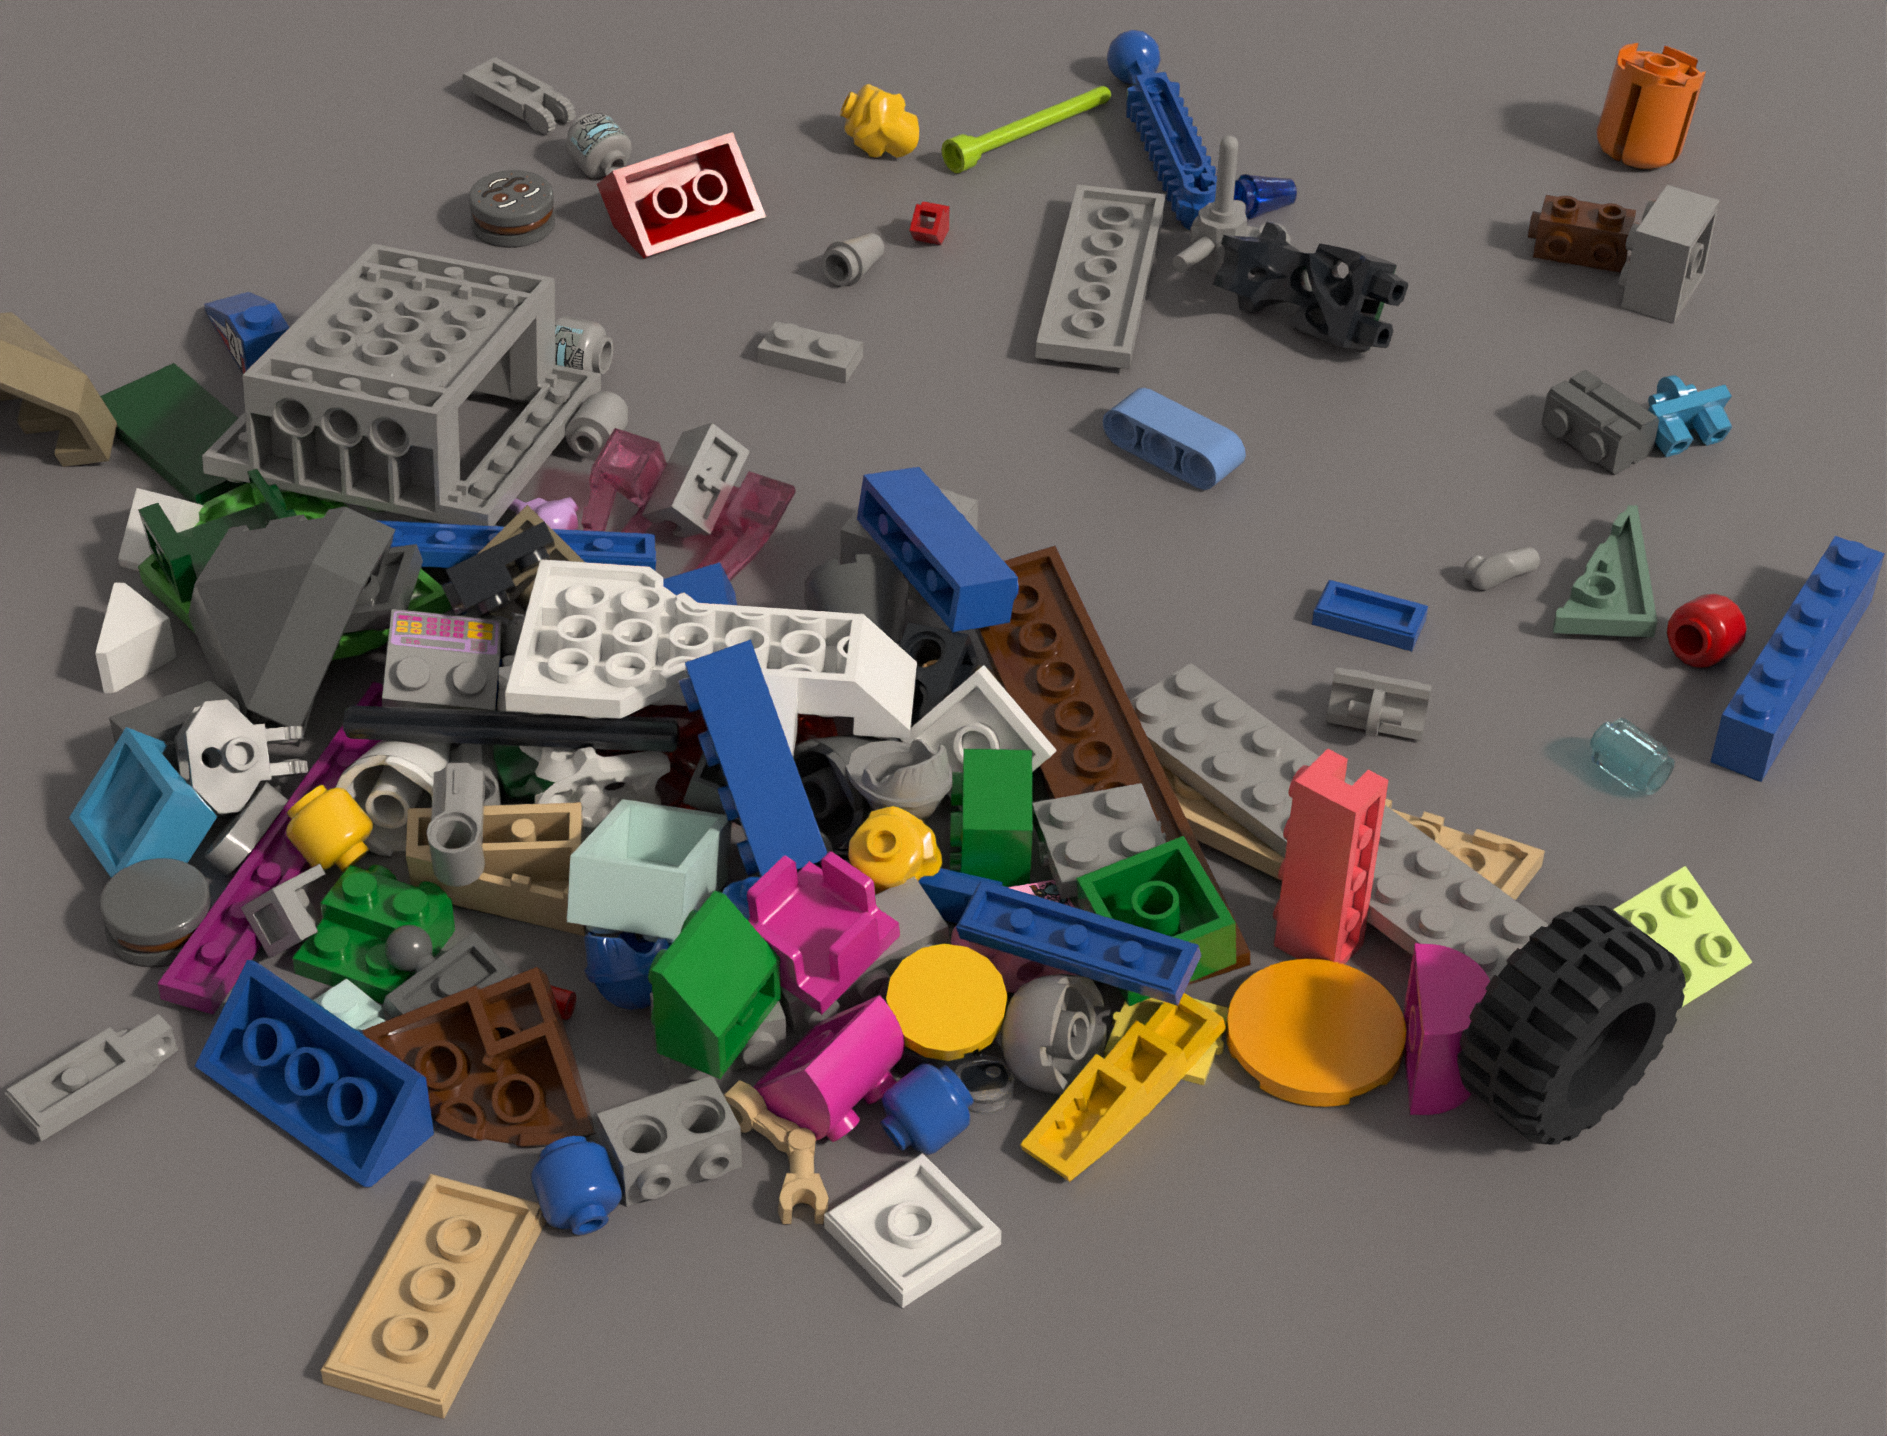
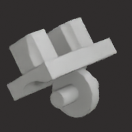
[1326,667,1432,740]

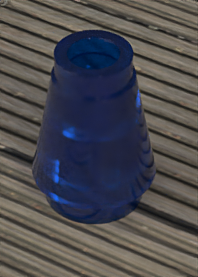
[1234,174,1297,219]

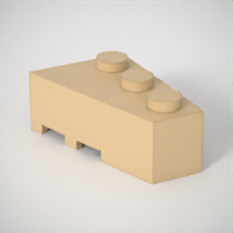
[406,802,585,936]

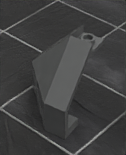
[188,507,396,747]

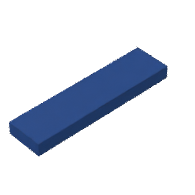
[956,880,1201,1006]

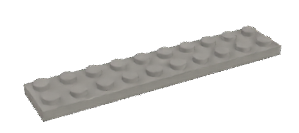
[1130,663,1548,981]

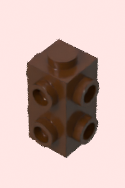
[1527,195,1636,273]

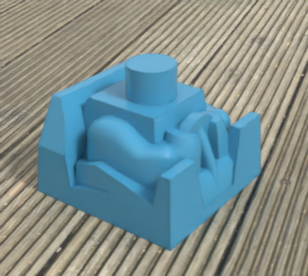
[69,727,217,878]

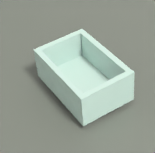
[567,799,732,943]

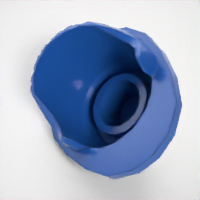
[584,931,674,1009]

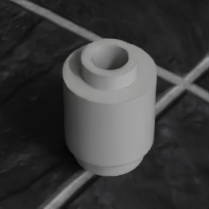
[565,391,628,460]

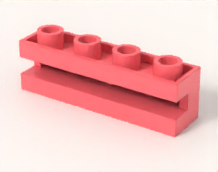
[1273,749,1389,964]

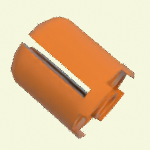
[1596,43,1706,169]

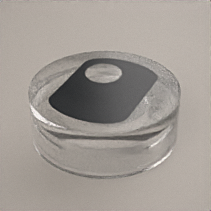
[955,1054,1015,1114]

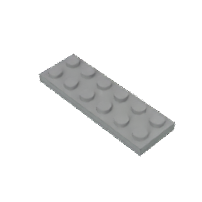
[1035,184,1166,369]

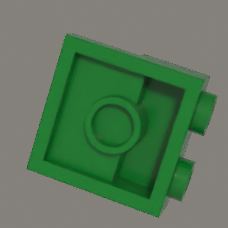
[292,864,455,1004]

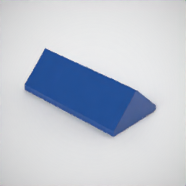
[195,960,434,1187]

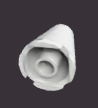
[336,740,451,856]

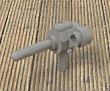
[1173,136,1291,275]

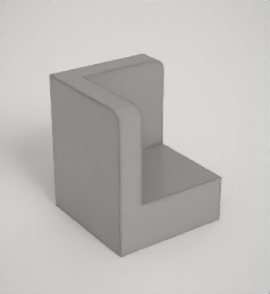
[241,864,326,958]

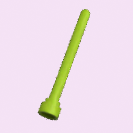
[941,86,1111,173]

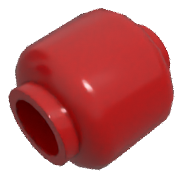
[1666,594,1747,668]

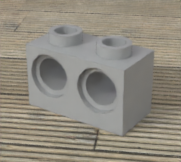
[597,1076,742,1207]

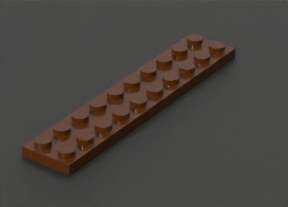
[975,545,1251,986]

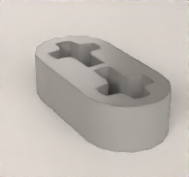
[204,781,288,875]

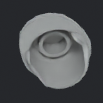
[845,739,952,820]

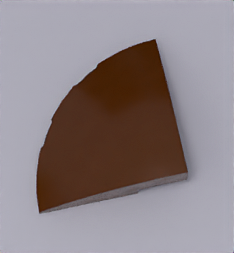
[362,967,596,1147]

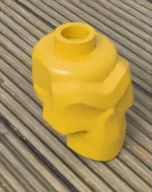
[840,84,920,158]
[848,806,942,894]

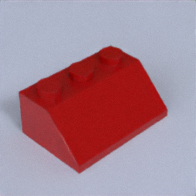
[597,132,766,259]

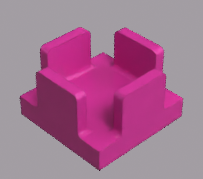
[747,851,900,1015]

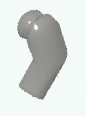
[1463,547,1540,590]

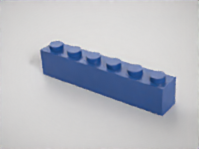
[1710,536,1885,782]

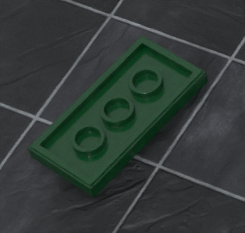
[100,363,248,505]

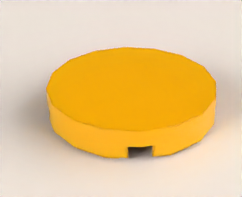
[886,943,1007,1061]

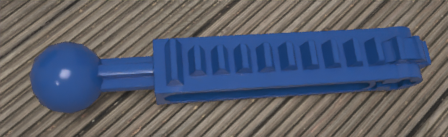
[1107,30,1217,230]

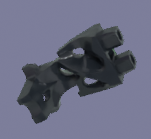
[1212,221,1408,351]

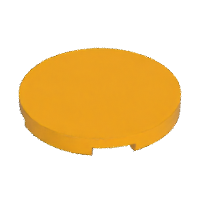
[1226,959,1406,1107]

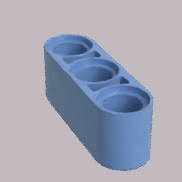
[1102,388,1246,490]

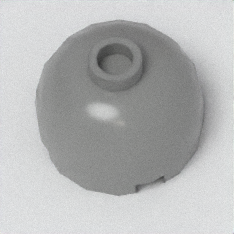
[996,974,1106,1096]

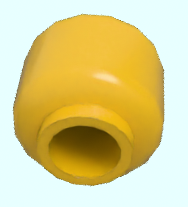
[286,785,373,872]

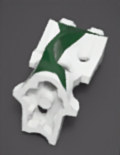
[493,655,670,839]

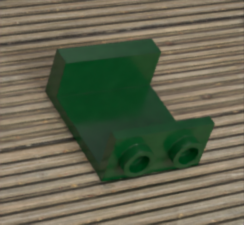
[138,468,297,603]

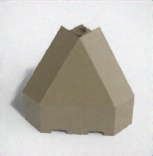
[0,312,117,467]

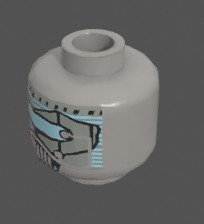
[565,113,632,179]
[555,316,614,375]

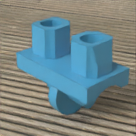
[1648,375,1732,457]

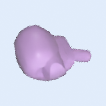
[508,497,579,530]

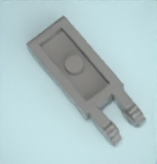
[462,57,576,135]

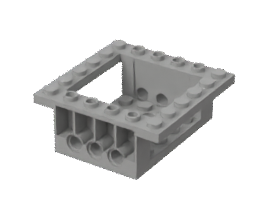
[202,244,601,526]

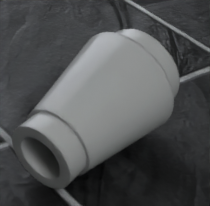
[822,233,884,286]

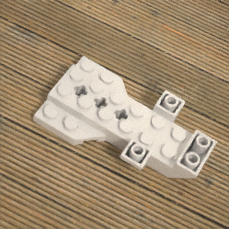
[505,559,917,756]

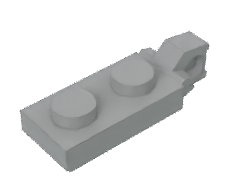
[5,1014,178,1142]

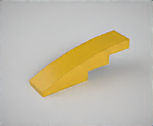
[1020,993,1226,1182]

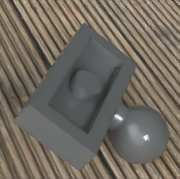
[382,925,514,1018]

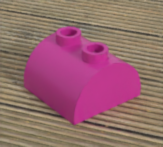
[1403,943,1490,1115]
[753,995,905,1142]

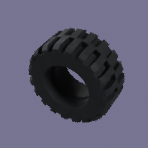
[1457,905,1686,1145]

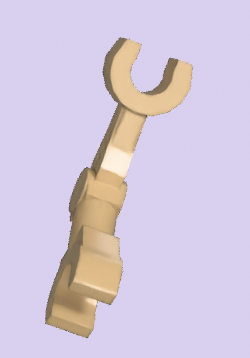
[724,1080,829,1224]

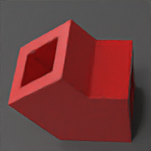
[909,201,950,245]

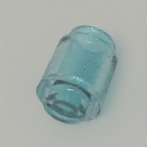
[1590,718,1675,795]

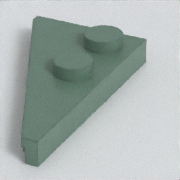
[1553,505,1658,638]

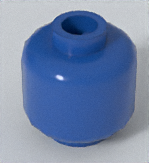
[880,1063,974,1155]
[531,1136,622,1235]

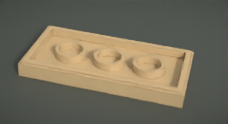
[321,1174,546,1419]

